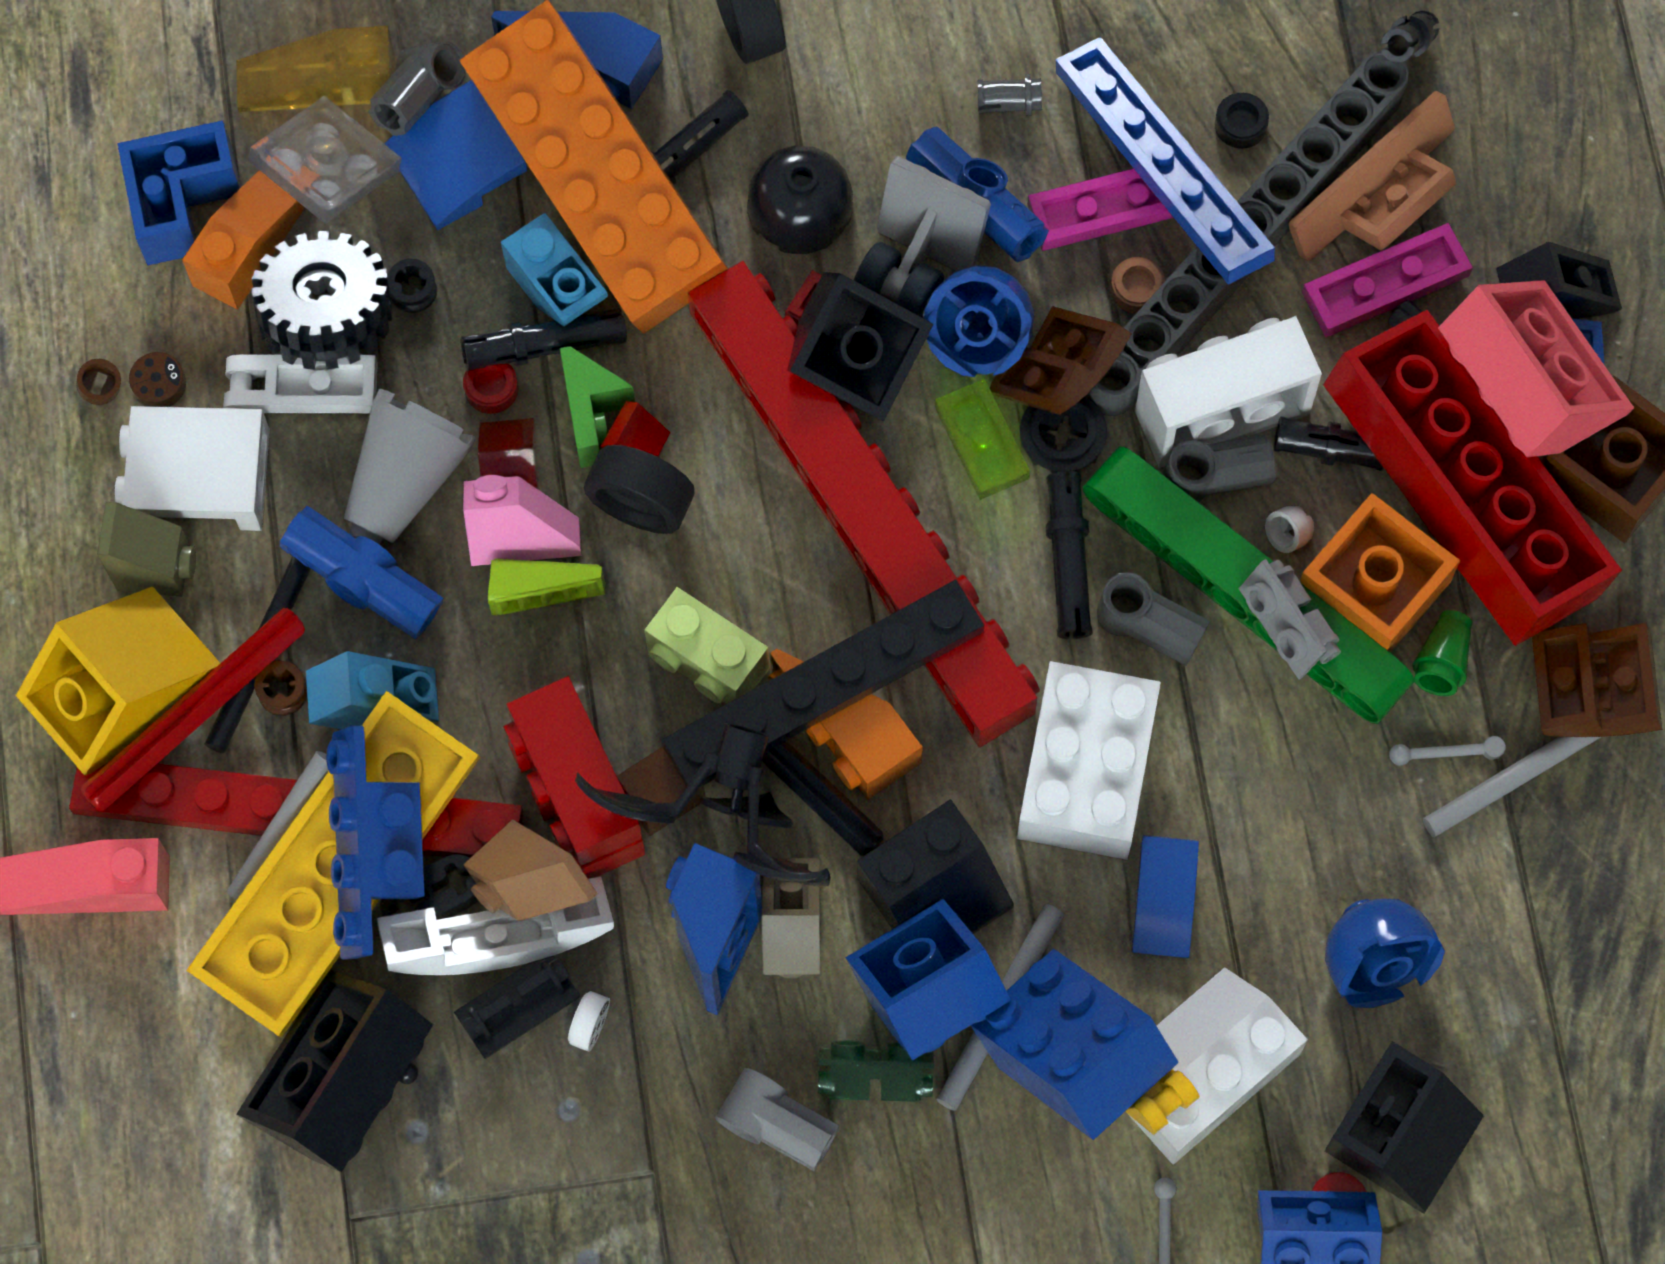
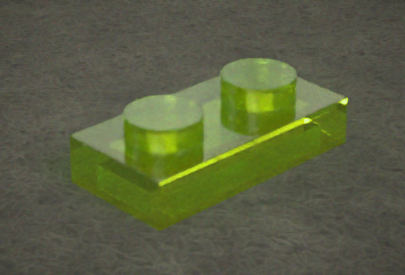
[935,379,1030,500]

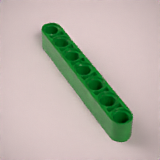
[1082,446,1414,724]

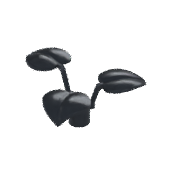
[575,723,831,886]

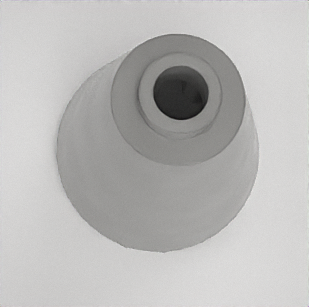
[343,389,476,545]

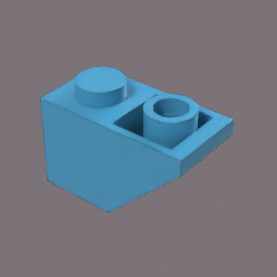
[501,213,608,326]
[306,651,439,729]

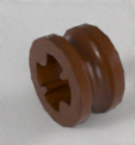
[254,660,307,716]

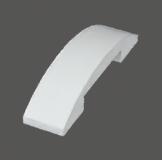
[377,877,614,975]

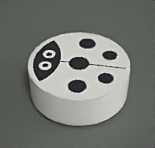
[568,991,610,1052]

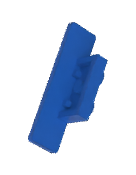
[326,726,424,960]

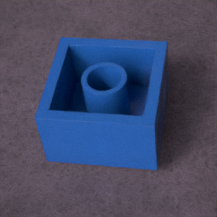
[845,899,1011,1061]

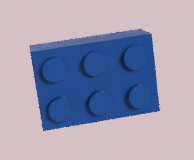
[970,948,1179,1140]

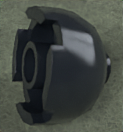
[747,145,853,254]

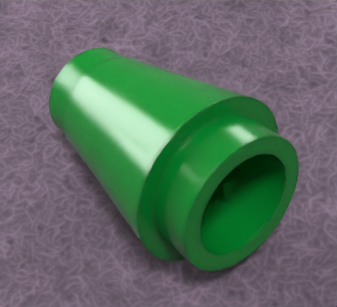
[1412,610,1473,696]

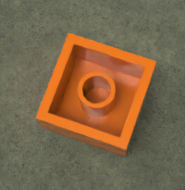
[1300,493,1460,653]

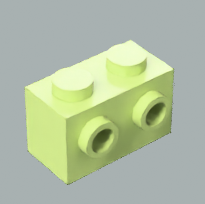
[644,587,770,704]

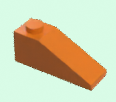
[182,154,322,310]

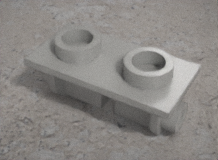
[1239,559,1341,680]

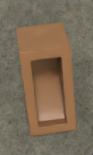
[463,820,598,921]

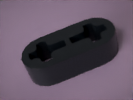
[380,854,478,920]

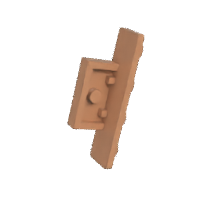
[1289,91,1457,261]

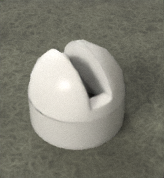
[1265,506,1314,553]

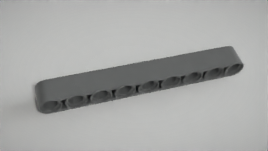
[1087,51,1409,416]

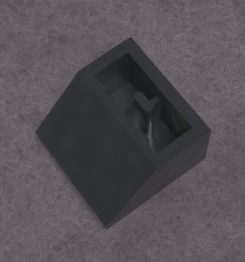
[1325,1041,1484,1214]

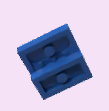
[384,80,527,231]

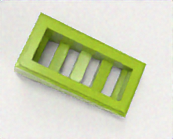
[488,558,606,615]

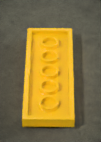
[186,691,481,1037]

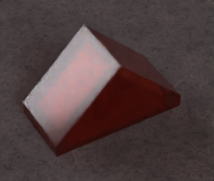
[478,418,539,490]

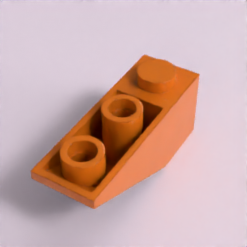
[768,649,923,800]

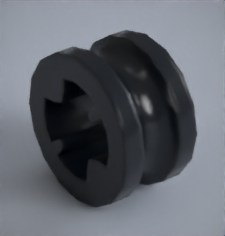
[387,258,437,313]

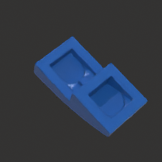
[1132,835,1199,958]

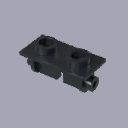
[454,955,581,1059]

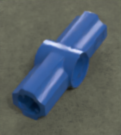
[906,126,1049,263]
[279,506,444,640]

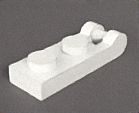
[223,354,378,413]

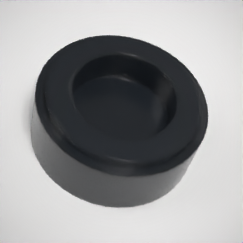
[1215,93,1269,149]

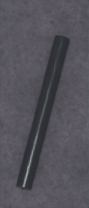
[204,556,311,753]

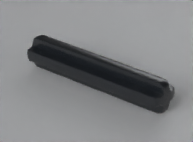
[762,740,884,856]

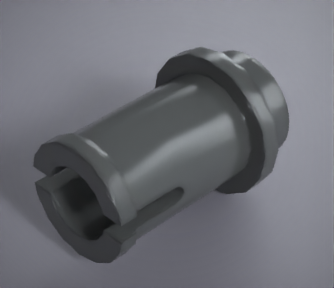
[977,74,1042,116]

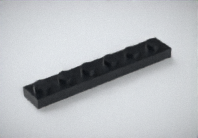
[662,579,984,788]

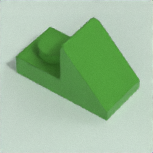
[560,346,635,468]

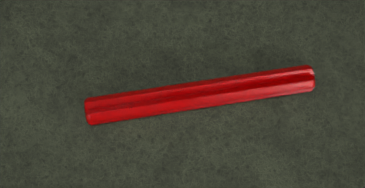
[81,608,305,811]

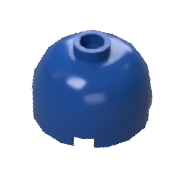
[924,265,1034,377]
[1325,899,1445,1008]

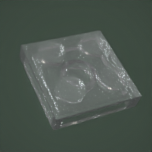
[248,96,402,224]

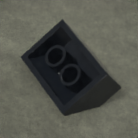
[236,969,434,1173]

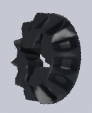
[1020,396,1107,473]

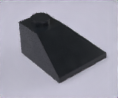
[787,272,933,421]

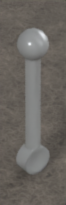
[1389,736,1506,766]
[1154,1177,1177,1264]

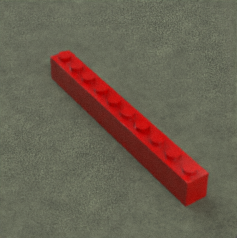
[688,261,1040,748]

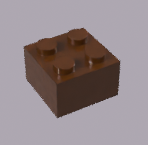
[1543,375,1665,544]

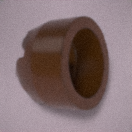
[76,359,121,405]

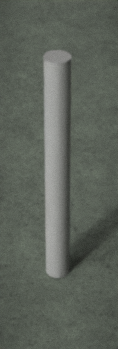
[1422,737,1601,838]
[936,904,1065,1111]

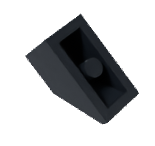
[1496,242,1622,319]

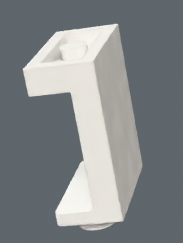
[115,406,270,531]

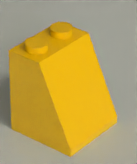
[15,586,220,776]

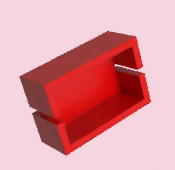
[503,676,646,879]

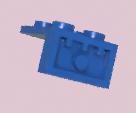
[1257,1190,1382,1264]

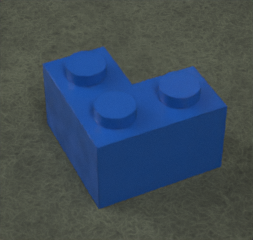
[117,120,241,266]

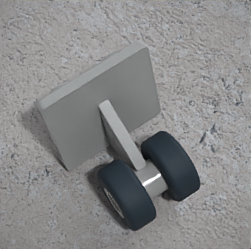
[854,156,991,319]

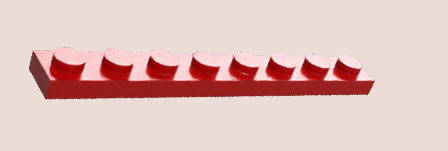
[69,763,523,858]

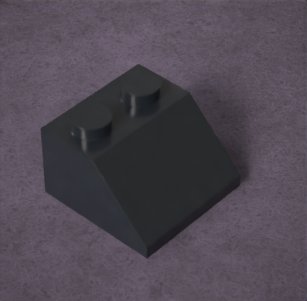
[857,799,1014,934]

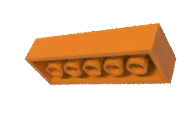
[459,0,729,334]

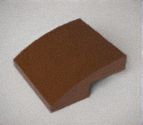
[988,306,1132,415]
[1532,623,1663,737]

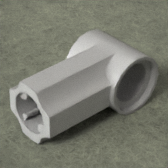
[715,1068,839,1172]

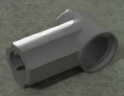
[368,41,466,136]
[1163,435,1276,502]
[1097,572,1210,666]

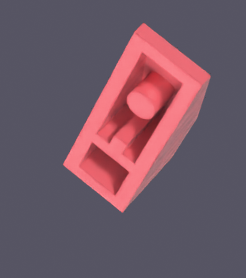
[0,838,170,915]

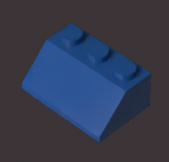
[666,843,762,1015]

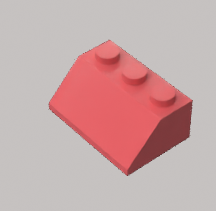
[1438,280,1634,457]

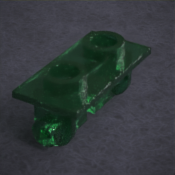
[818,1040,934,1103]

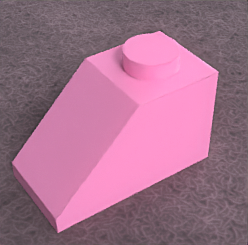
[463,475,581,566]

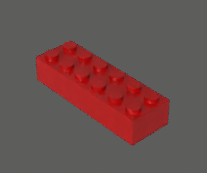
[1323,309,1622,646]

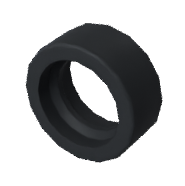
[716,0,786,64]
[584,445,695,534]

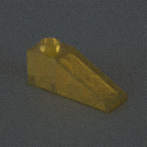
[236,25,396,112]

